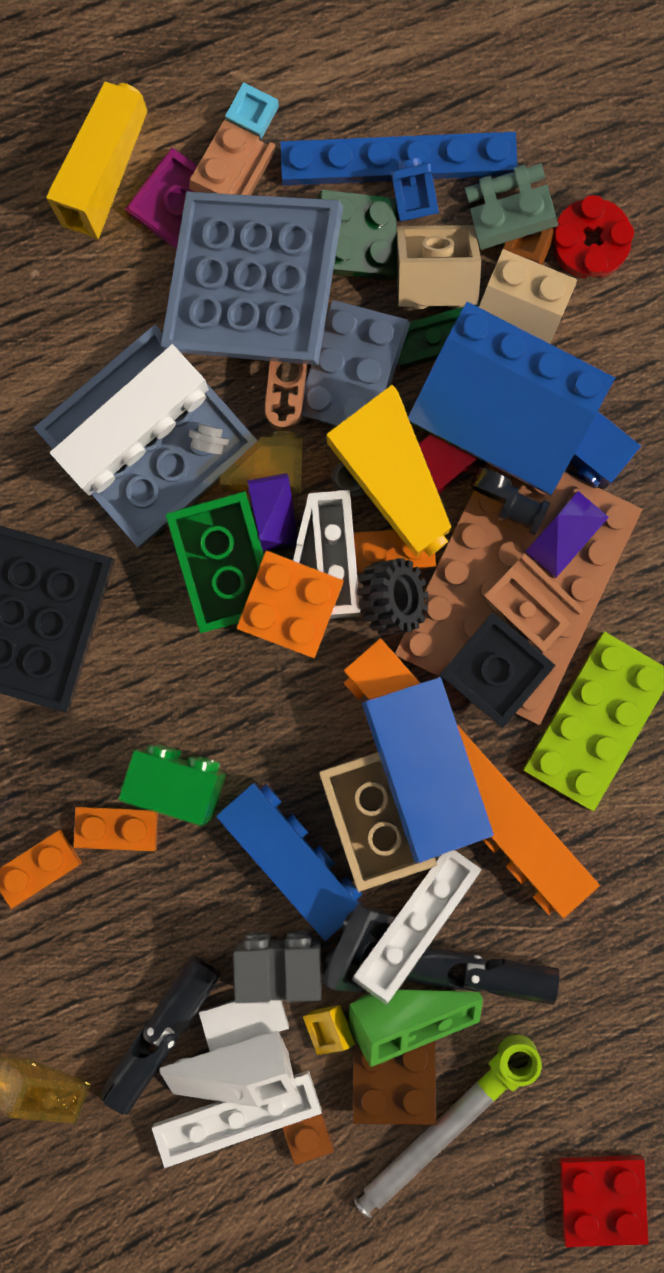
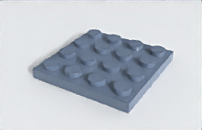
[161,192,343,365]
[34,325,260,549]

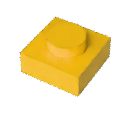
[303,1005,355,1055]

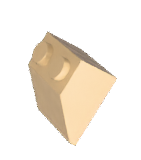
[397,225,481,309]
[479,249,577,344]

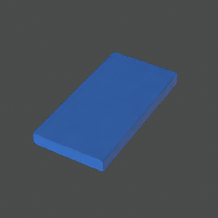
[362,677,494,863]

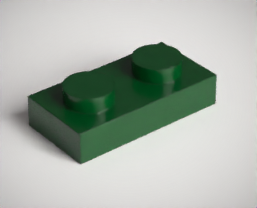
[398,307,464,369]

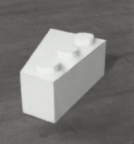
[293,490,360,619]

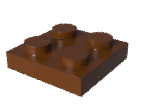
[353,1037,436,1125]

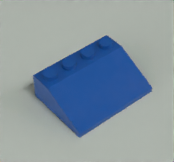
[408,301,615,496]

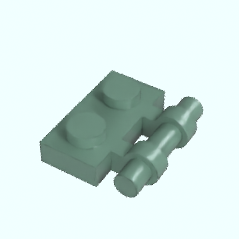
[465,163,558,250]

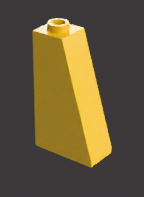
[46,81,147,240]
[326,384,451,557]

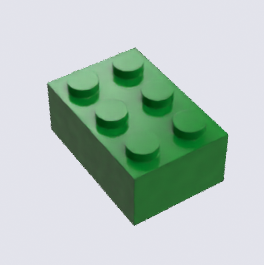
[165,492,264,634]
[119,744,227,826]

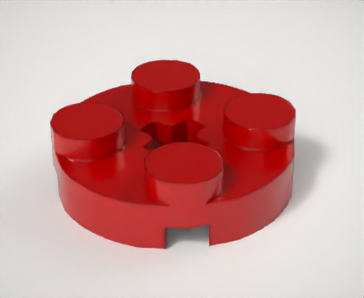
[553,195,635,279]

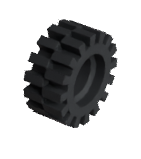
[357,558,428,635]

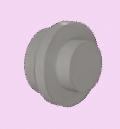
[188,424,229,454]

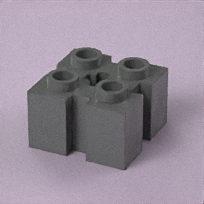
[234,930,322,1004]

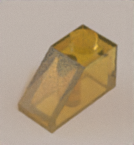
[220,431,303,493]
[0,1057,90,1124]

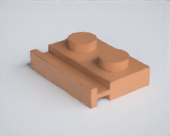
[189,120,275,195]
[482,554,584,653]

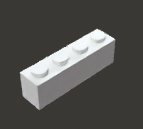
[49,344,209,495]

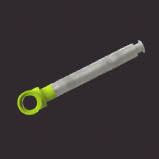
[354,1035,542,1218]

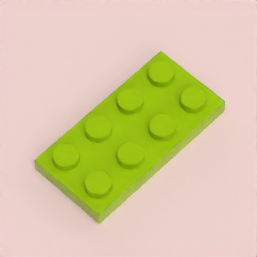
[522,631,664,812]

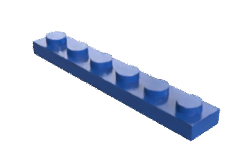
[281,132,518,186]

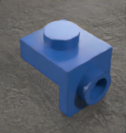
[391,158,439,222]

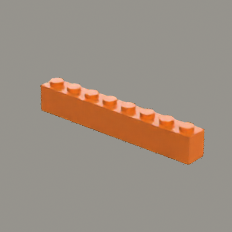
[343,638,600,919]

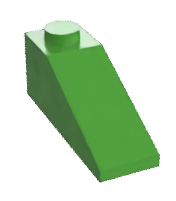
[349,990,483,1067]

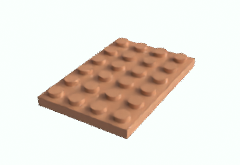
[395,463,643,725]

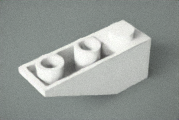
[160,1030,297,1107]

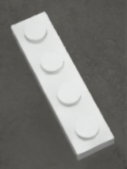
[353,850,482,1005]
[152,1070,322,1168]

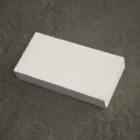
[199,999,289,1052]

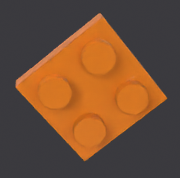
[236,551,344,658]

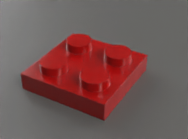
[560,1155,649,1247]

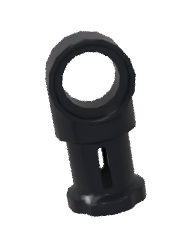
[470,467,550,536]

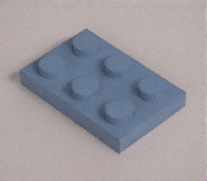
[302,300,410,427]

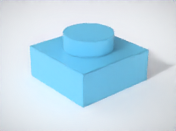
[225,82,279,140]

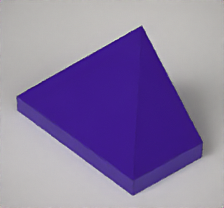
[247,473,298,554]
[525,491,609,578]

